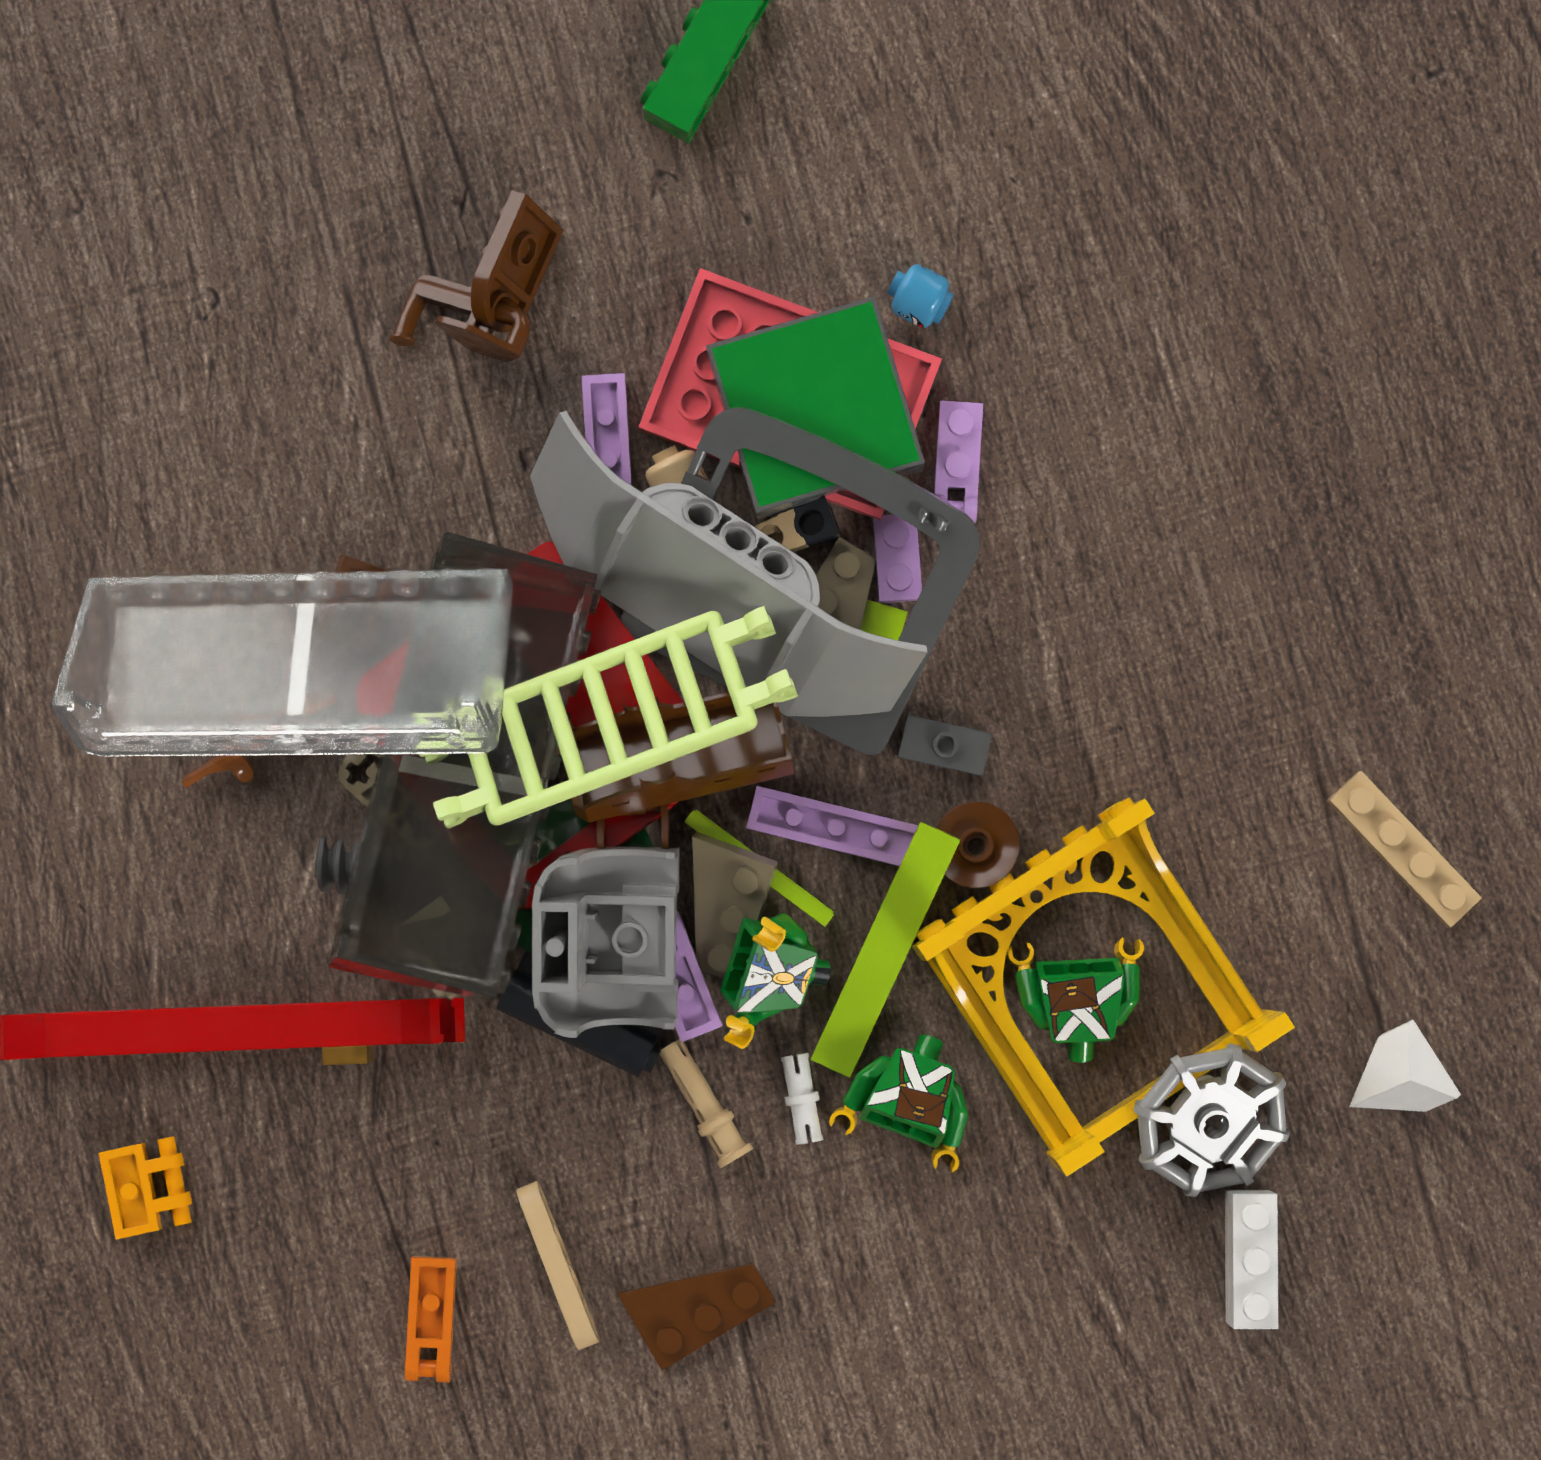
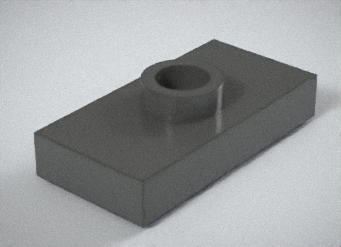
[898,715,992,777]

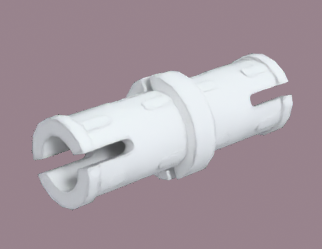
[781,1053,824,1145]

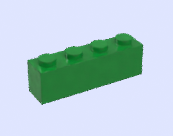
[640,0,771,144]

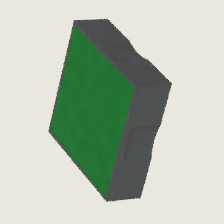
[706,296,925,520]

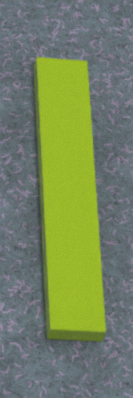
[810,821,960,1078]

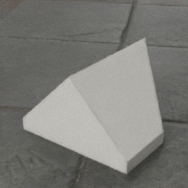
[1349,1020,1461,1112]

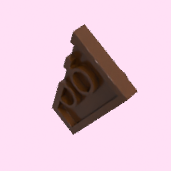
[617,1262,776,1370]

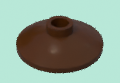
[936,802,1020,889]

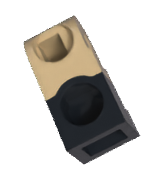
[754,497,842,553]

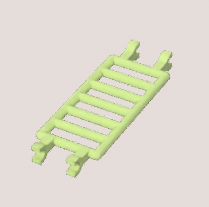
[414,606,798,828]

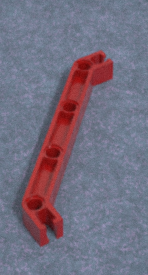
[0,997,465,1060]

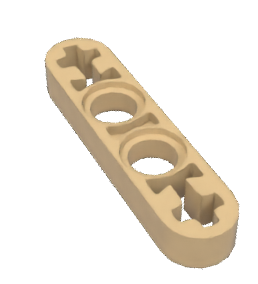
[517,1181,600,1350]

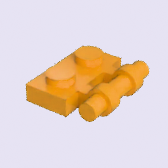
[98,1136,193,1240]

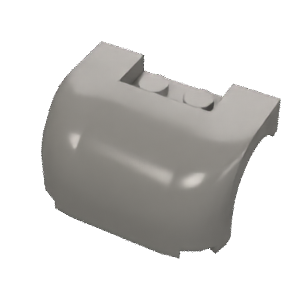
[532,847,679,1038]

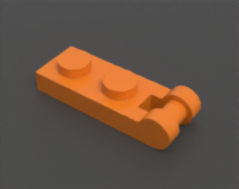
[405,1256,457,1383]

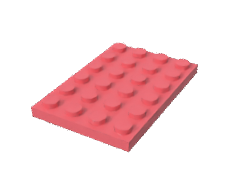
[638,268,942,520]

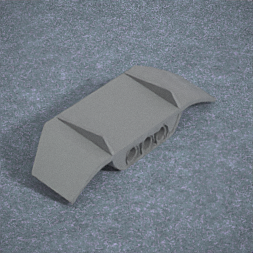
[530,411,927,717]

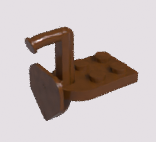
[390,190,564,362]

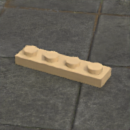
[1327,771,1482,928]

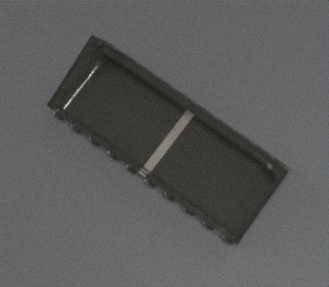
[328,531,601,1001]

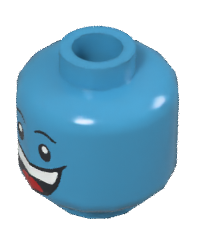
[887,264,954,328]

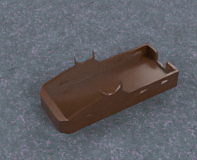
[564,692,794,823]

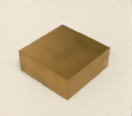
[322,1045,373,1065]

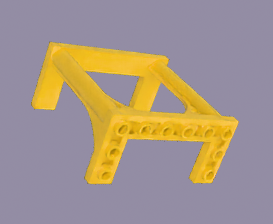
[912,797,1295,1177]

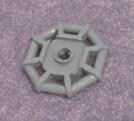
[1133,1044,1290,1197]

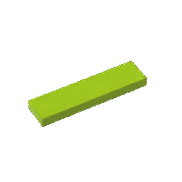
[684,809,834,927]

